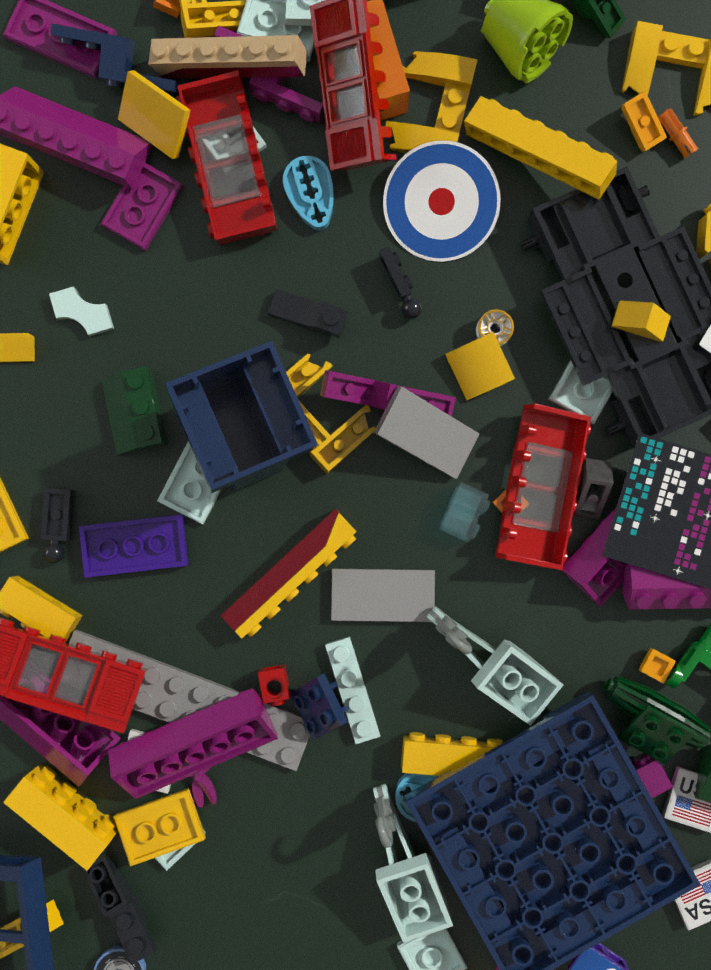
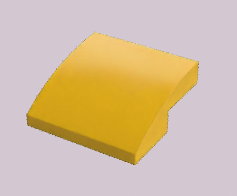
[445,332,515,400]

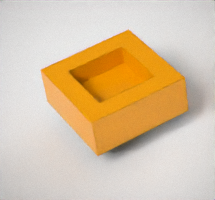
[638,647,676,684]

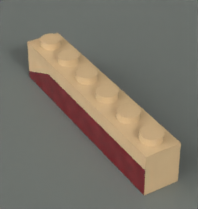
[148,35,308,79]

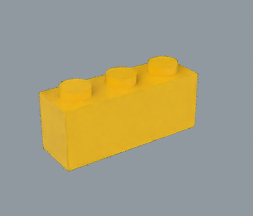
[0,576,83,642]

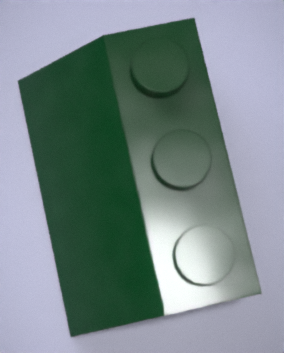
[102,366,168,455]

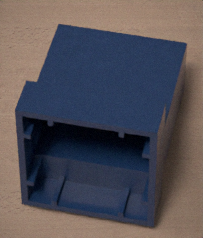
[165,341,318,493]

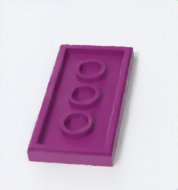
[3,0,117,79]

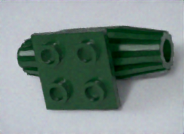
[603,676,711,764]

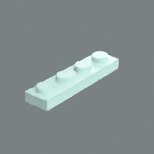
[325,636,380,744]

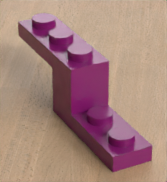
[214,25,324,123]
[320,370,456,417]

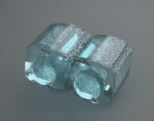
[438,482,490,542]

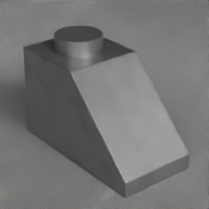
[573,458,614,520]

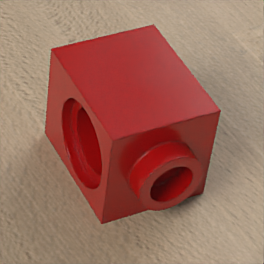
[258,664,291,706]

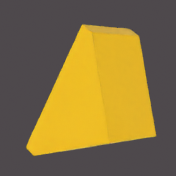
[611,301,671,342]

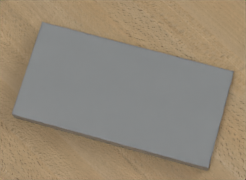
[374,386,479,479]
[331,568,435,622]

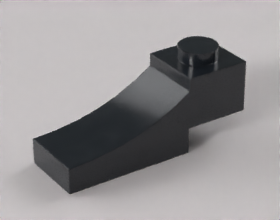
[268,289,348,339]

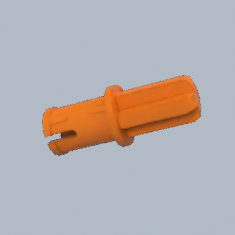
[658,108,699,159]

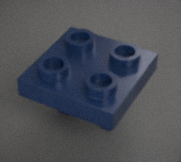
[290,673,349,741]

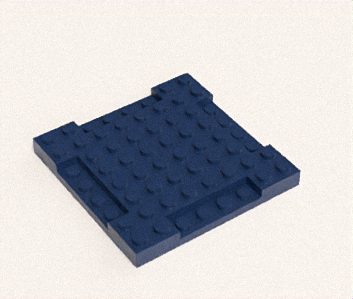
[405,691,701,970]

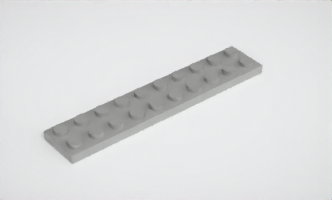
[61,630,310,771]

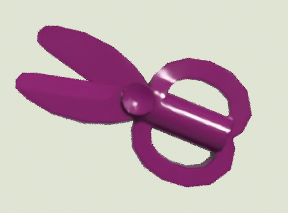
[189,767,217,808]

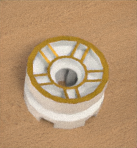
[476,309,514,346]

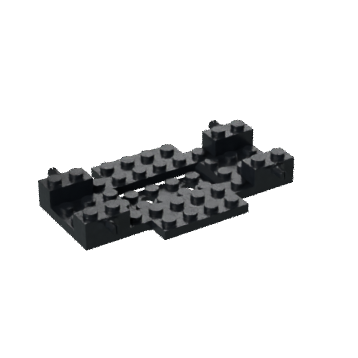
[520,166,711,448]

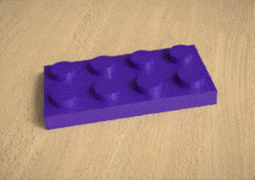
[79,514,189,578]

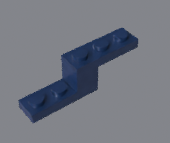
[51,23,181,96]

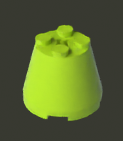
[481,0,573,83]

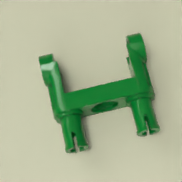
[665,623,711,688]

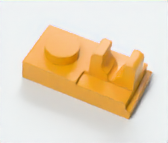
[621,91,667,152]

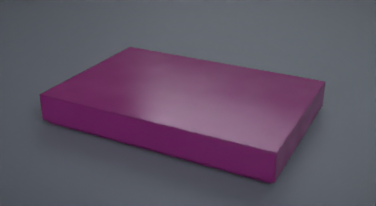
[100,163,184,251]

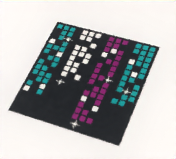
[602,433,711,589]

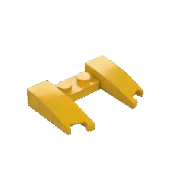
[179,0,246,38]
[621,21,711,116]
[385,51,477,154]
[286,354,376,474]

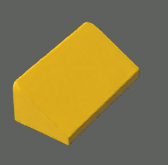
[0,333,35,362]

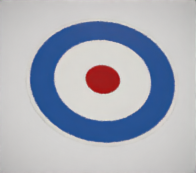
[383,141,501,262]

